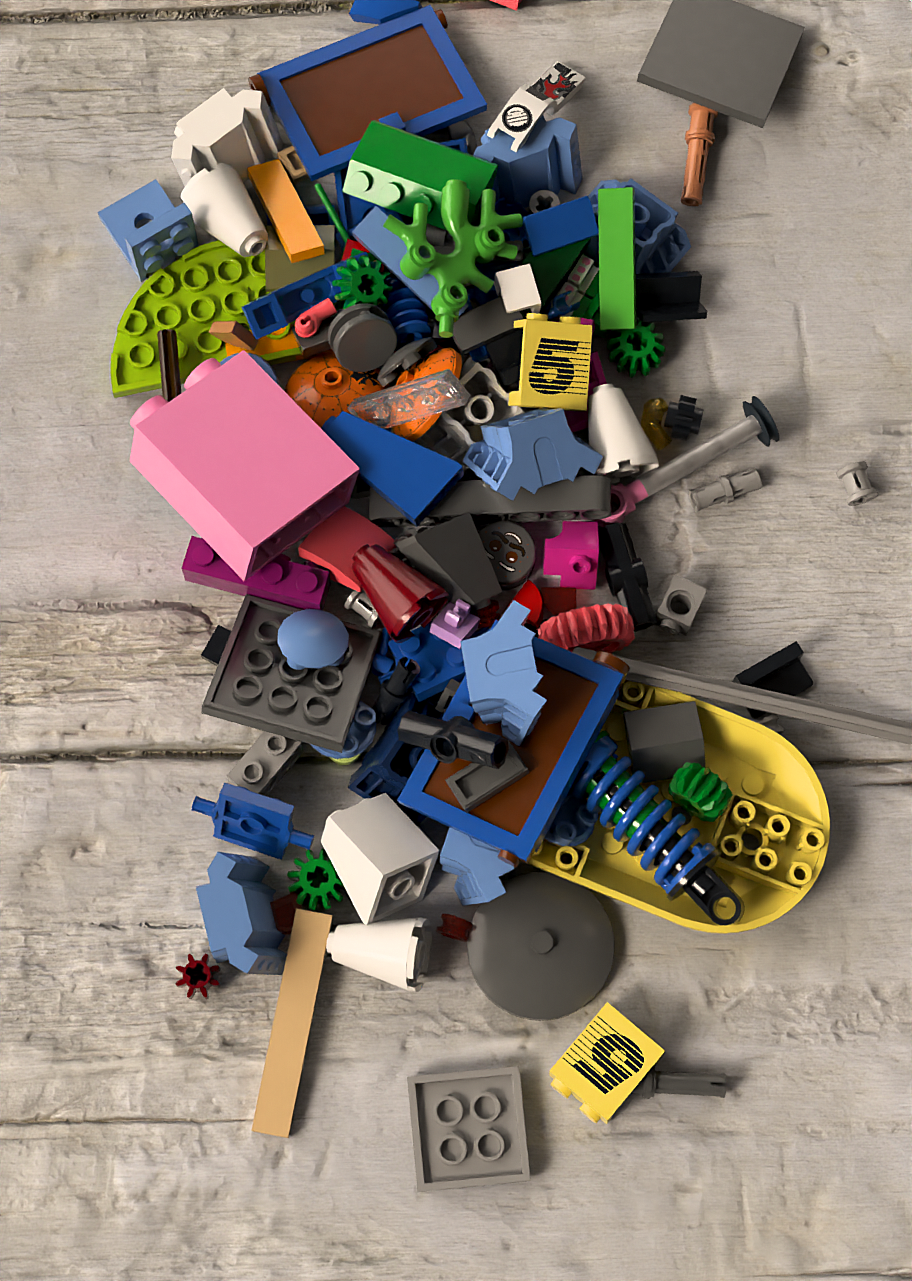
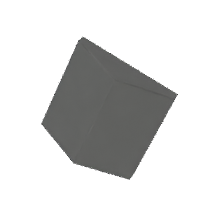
[623,701,706,783]

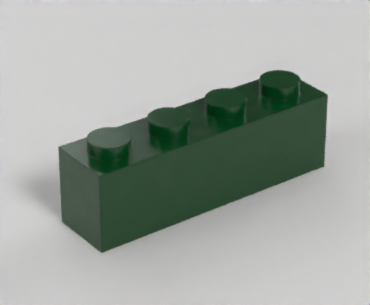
[488,237,592,340]

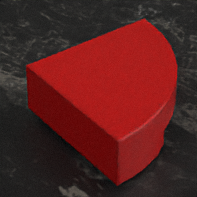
[507,580,544,629]

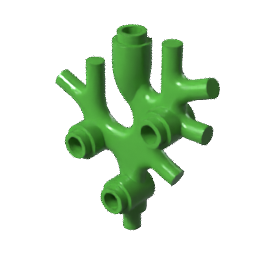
[383,179,523,338]

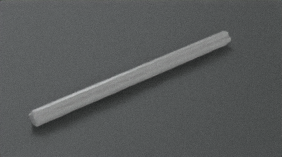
[572,647,912,744]

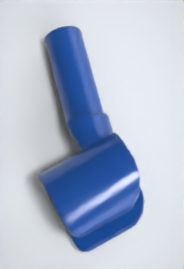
[546,291,580,320]
[371,628,395,676]

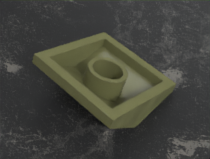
[265,225,335,292]

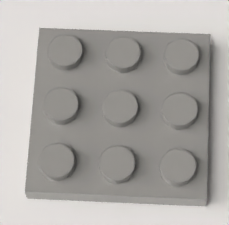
[407,1066,531,1192]

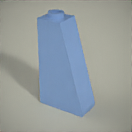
[352,206,470,316]

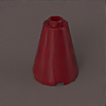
[352,544,449,643]

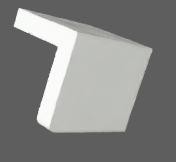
[494,264,541,313]

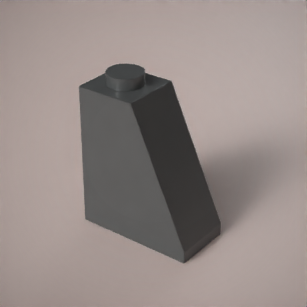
[396,512,502,612]

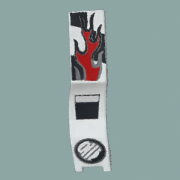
[487,61,586,152]

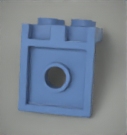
[98,179,199,282]

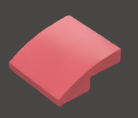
[298,506,396,592]

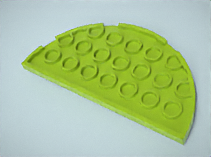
[111,240,346,398]

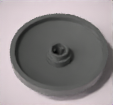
[467,872,615,1021]

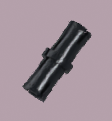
[371,657,420,725]

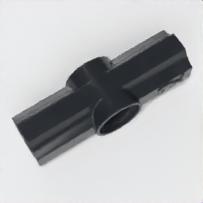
[598,522,657,632]
[397,711,509,769]

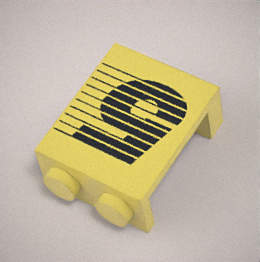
[508,313,593,411]
[549,1002,665,1124]

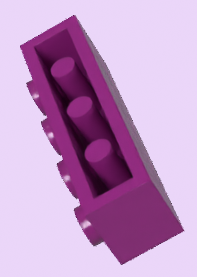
[181,536,331,610]

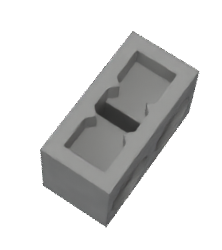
[227,731,304,796]

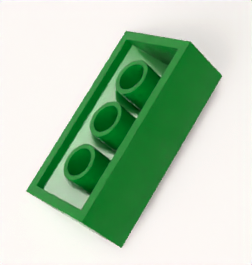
[342,120,499,230]

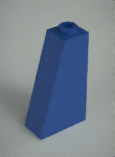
[321,411,464,527]

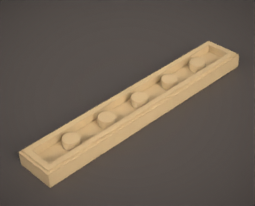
[251,908,333,1138]

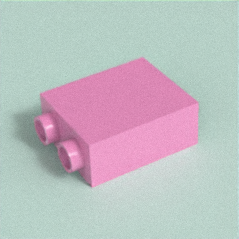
[130,350,360,581]

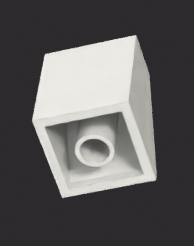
[321,793,440,925]

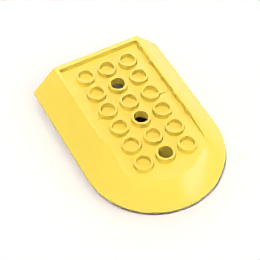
[527,680,830,934]

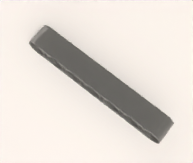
[369,475,611,527]

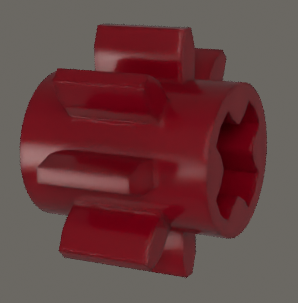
[175,954,221,999]

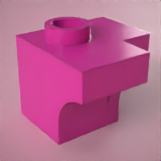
[543,521,599,590]

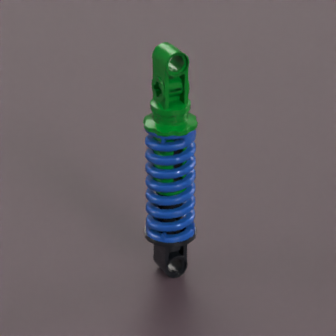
[573,730,745,926]

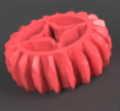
[538,603,635,654]

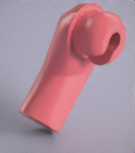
[295,298,337,338]

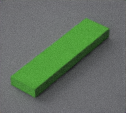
[598,187,636,330]

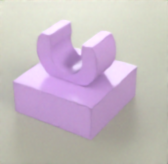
[429,599,480,649]

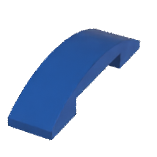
[242,252,371,339]

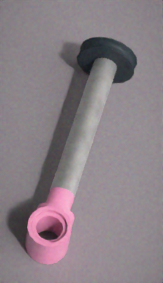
[593,396,779,528]

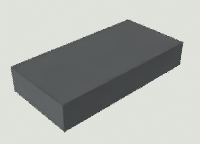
[452,296,524,355]
[445,740,529,813]

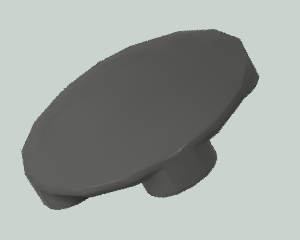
[377,337,438,387]

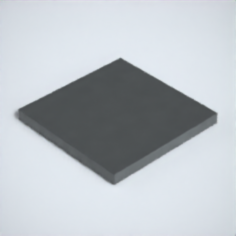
[637,0,805,128]
[201,594,382,753]

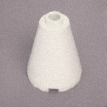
[181,163,268,257]
[588,384,659,484]
[326,917,432,992]

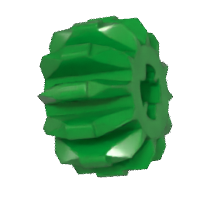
[332,255,393,309]
[606,319,666,378]
[668,762,733,822]
[287,849,345,912]

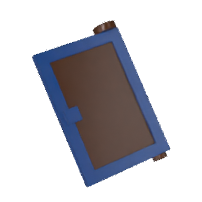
[248,5,487,181]
[397,620,630,867]

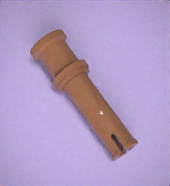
[681,103,718,206]

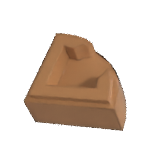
[209,321,259,350]

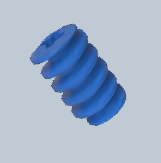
[382,277,431,351]

